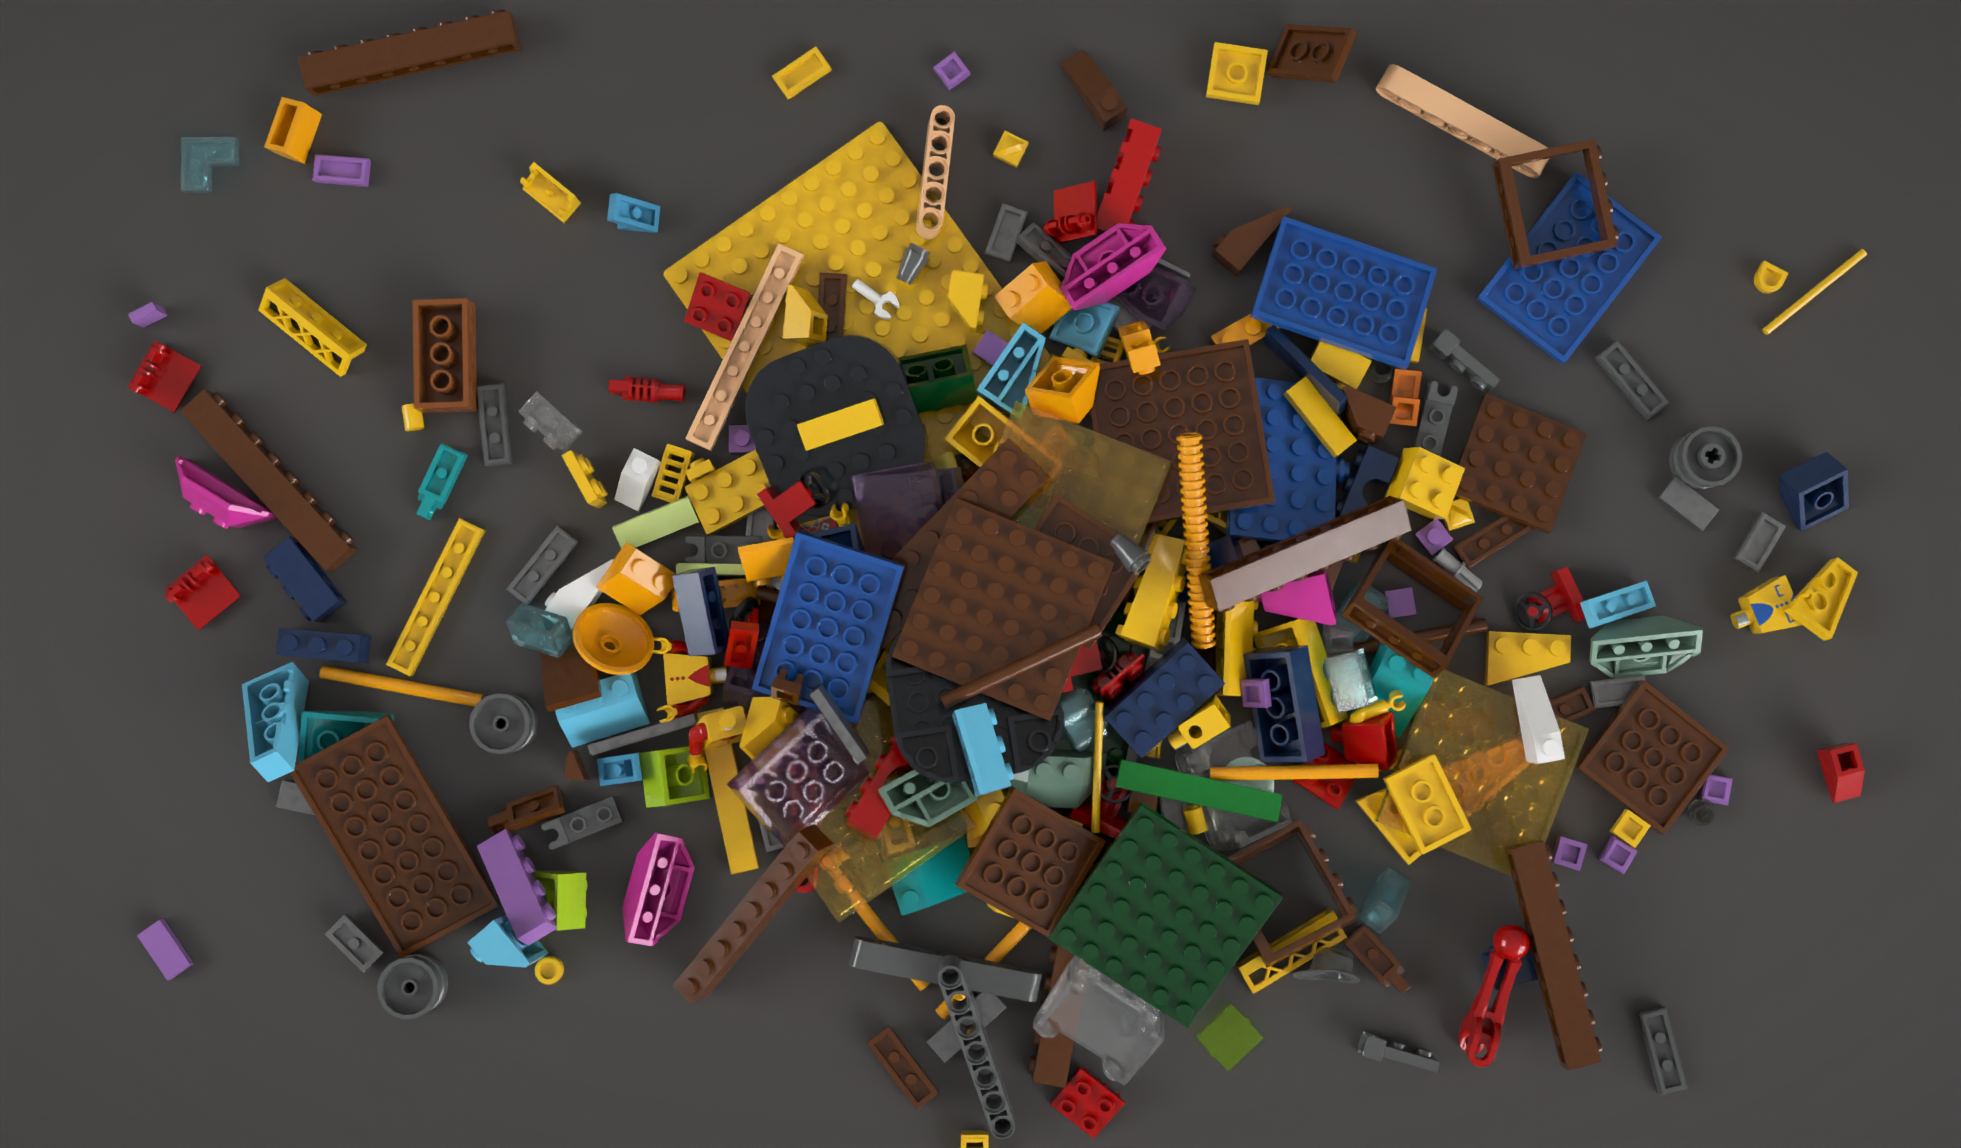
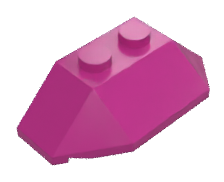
[1060,223,1167,311]
[175,456,277,529]
[622,832,695,946]

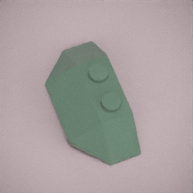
[1589,616,1703,679]
[1007,749,1107,808]
[878,770,979,828]

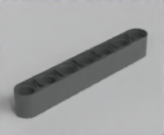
[849,936,1042,1002]
[938,955,1015,1139]

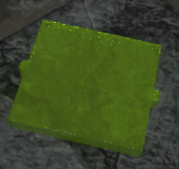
[1197,1004,1263,1071]

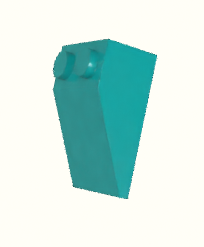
[1348,642,1434,738]
[298,711,394,762]
[885,834,971,916]

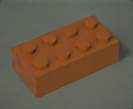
[413,298,477,413]

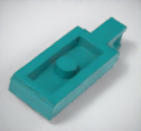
[416,443,468,520]

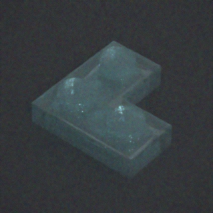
[181,137,239,193]

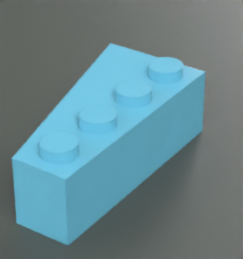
[242,661,309,782]

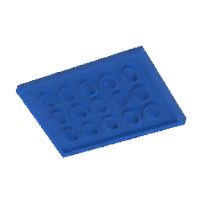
[1476,172,1662,365]
[1250,216,1438,370]
[1226,377,1338,542]
[752,531,906,724]

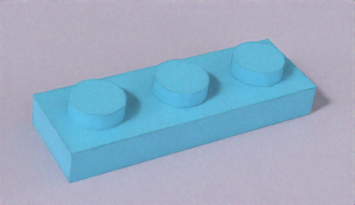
[1580,581,1656,629]

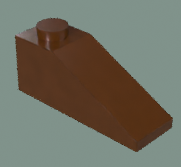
[1060,50,1128,131]
[1212,206,1292,276]

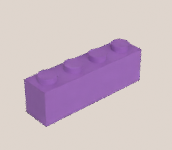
[477,829,557,946]

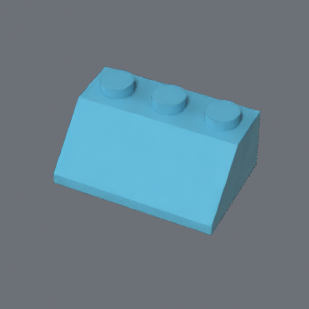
[555,672,651,748]
[952,703,1014,797]
[467,915,549,967]

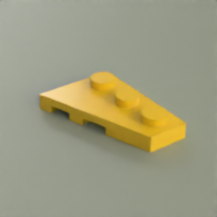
[1783,557,1858,641]
[1485,631,1571,686]

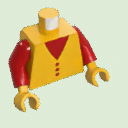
[652,637,729,723]
[687,706,749,774]

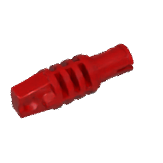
[608,376,686,403]

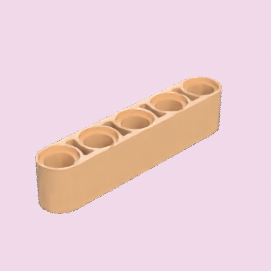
[916,105,955,239]

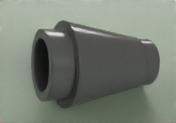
[896,243,930,285]
[1110,533,1151,575]

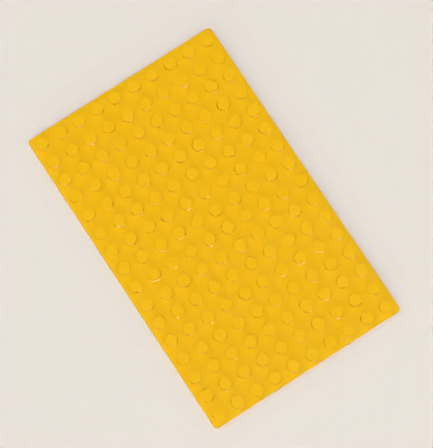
[664,122,1101,560]

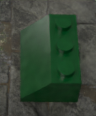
[899,344,977,413]

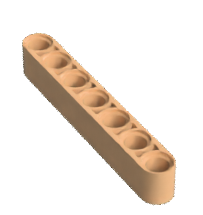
[1376,64,1549,178]

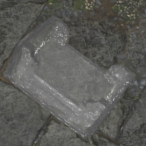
[1175,720,1293,852]
[1033,955,1165,1086]

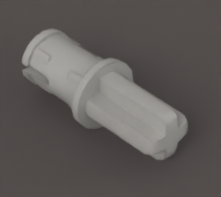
[1432,547,1482,592]

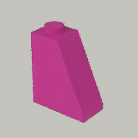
[1257,570,1337,625]

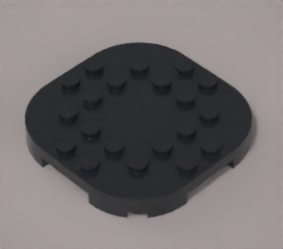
[745,335,928,517]
[886,631,1064,783]

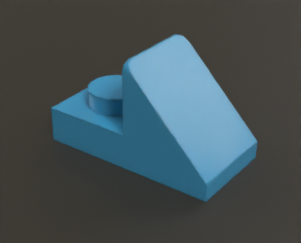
[607,193,660,233]
[597,753,643,786]

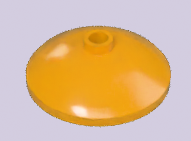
[572,603,654,675]

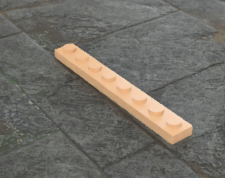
[685,243,804,451]

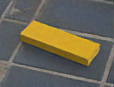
[1283,376,1357,458]
[797,398,884,451]

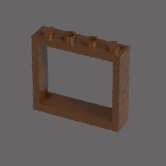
[1492,138,1619,270]
[1342,539,1484,678]
[1227,819,1358,968]

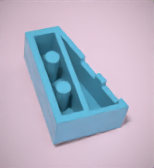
[977,322,1046,425]

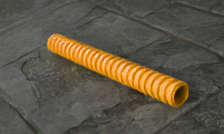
[1176,433,1216,649]

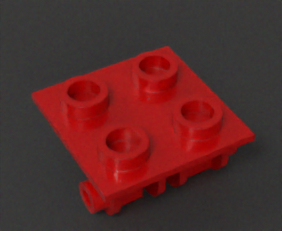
[1043,181,1097,244]
[684,272,752,342]
[128,340,202,413]
[164,554,241,631]
[1090,651,1145,702]
[1292,742,1356,810]
[1050,1066,1126,1139]

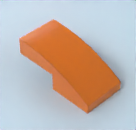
[1389,368,1422,426]

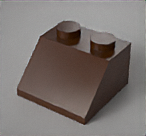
[1340,385,1397,446]

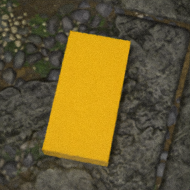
[772,46,832,100]

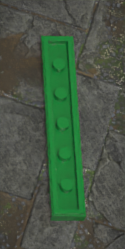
[1115,760,1283,822]

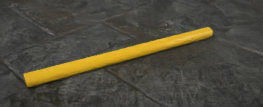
[1762,249,1867,335]
[1091,701,1104,833]

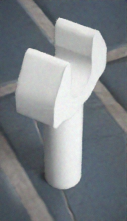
[852,279,900,320]

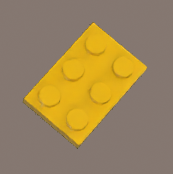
[685,450,771,535]
[1383,754,1472,855]

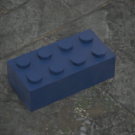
[1103,637,1225,758]
[1243,645,1325,762]

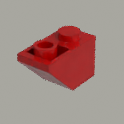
[1817,743,1865,803]

